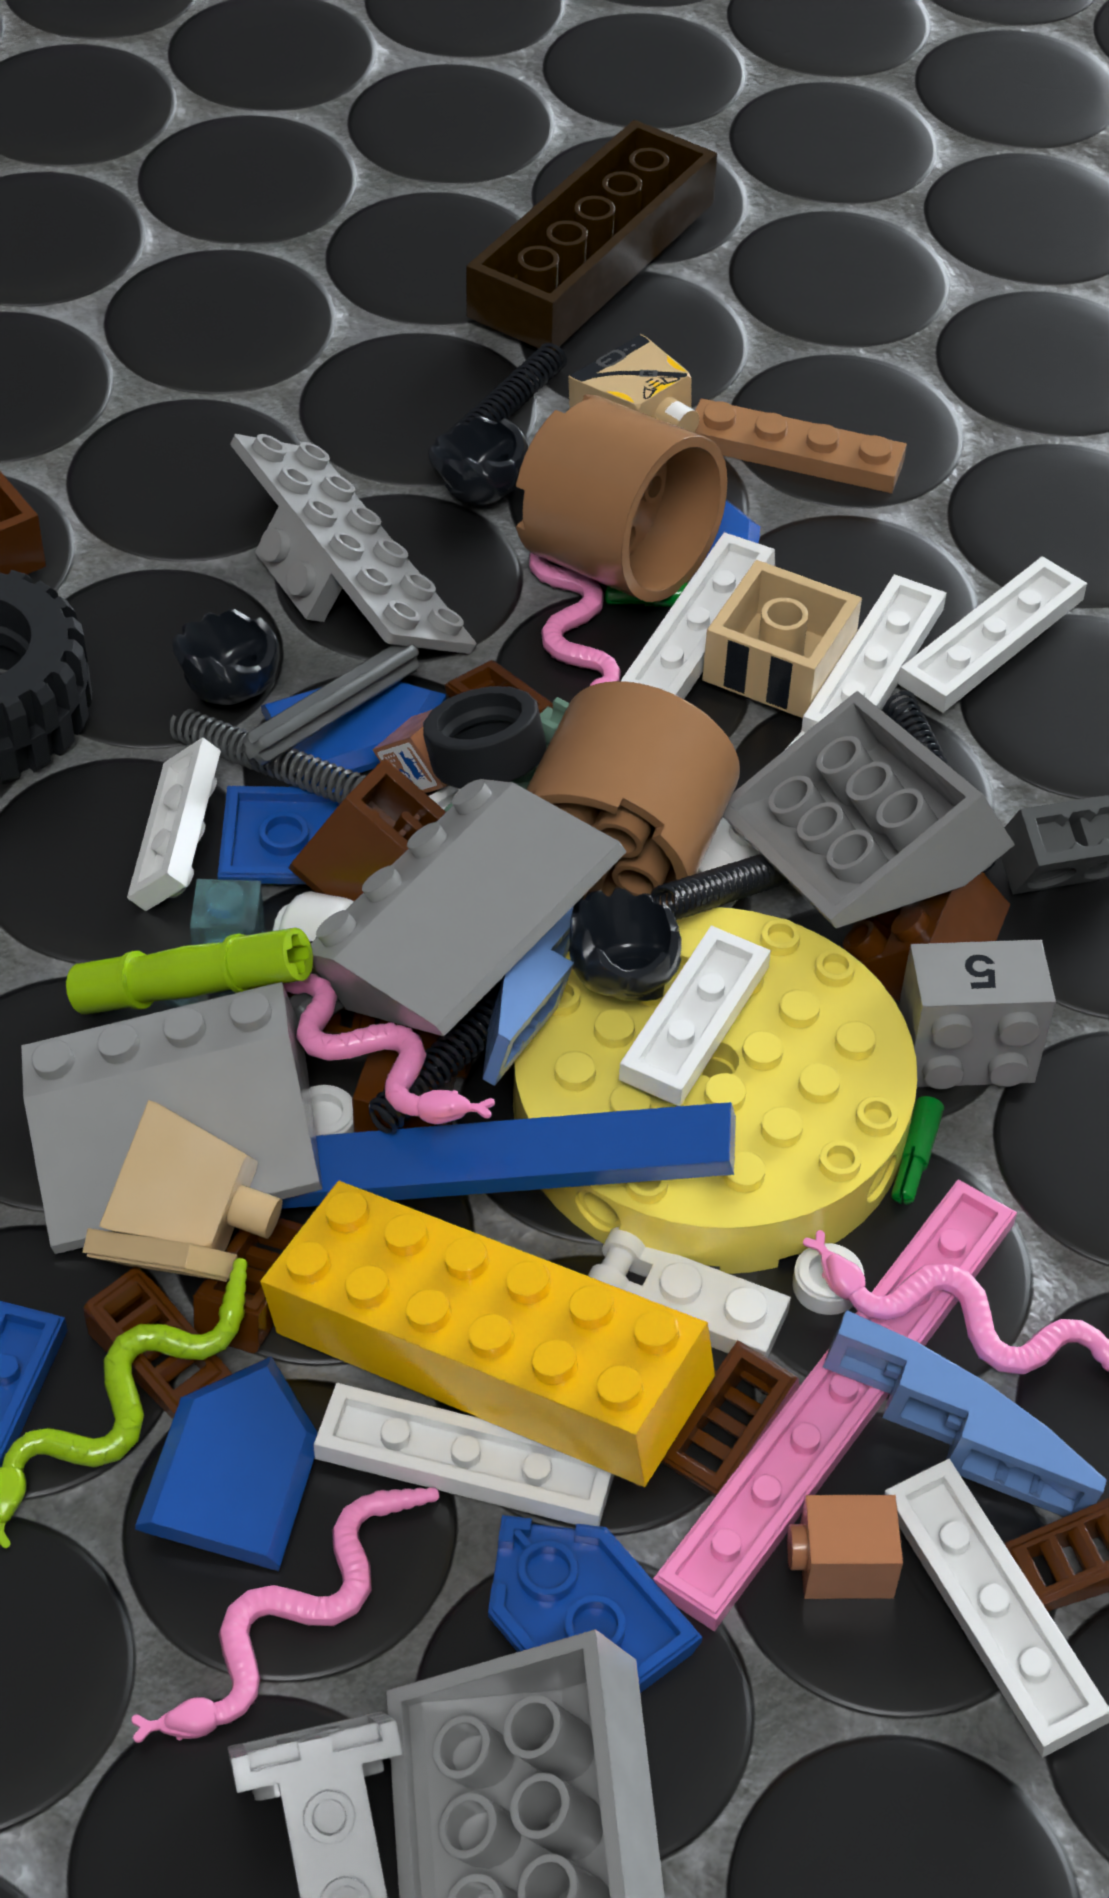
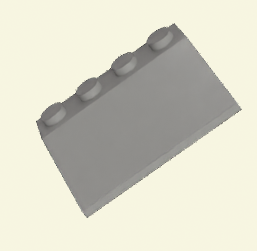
[722,691,1015,928]
[311,779,627,1036]
[21,982,323,1254]
[386,1629,665,1898]

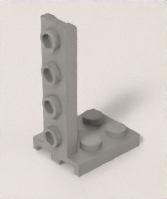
[227,1711,402,1898]

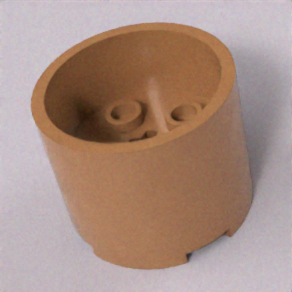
[516,394,727,602]
[526,681,740,907]

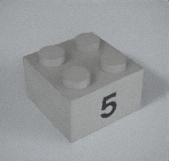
[898,940,1056,1089]

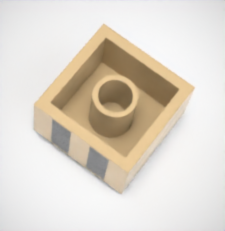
[702,560,862,718]

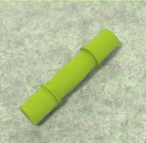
[66,928,313,1015]

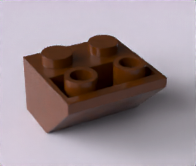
[289,758,446,901]
[843,872,1010,1001]

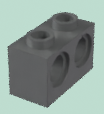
[1001,795,1109,895]

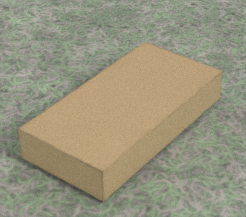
[83,1228,237,1282]

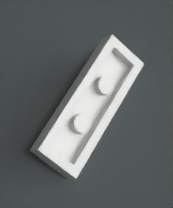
[127,737,221,911]
[619,926,771,1106]

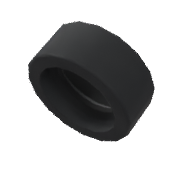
[423,686,546,789]

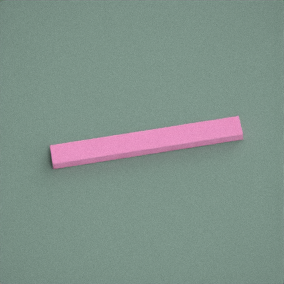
[653,1179,1017,1632]

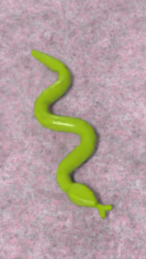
[0,1258,248,1549]

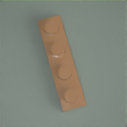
[694,398,907,493]

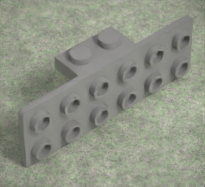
[230,434,477,654]

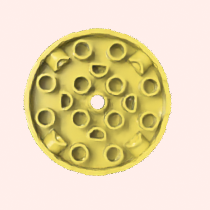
[513,907,917,1274]

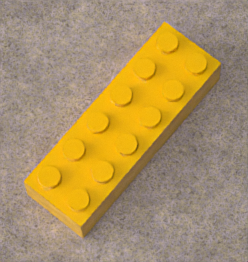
[260,1180,715,1487]

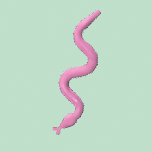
[529,552,621,686]
[283,974,495,1124]
[803,1230,1109,1375]
[131,1487,439,1743]

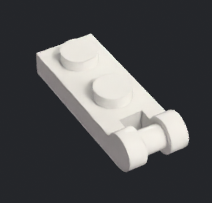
[588,1227,791,1358]

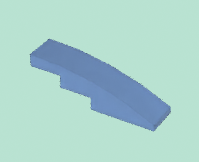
[483,906,574,1086]
[823,1310,1107,1517]

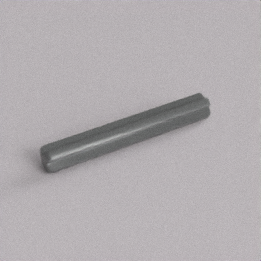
[243,644,420,765]

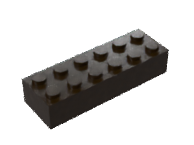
[466,120,718,353]

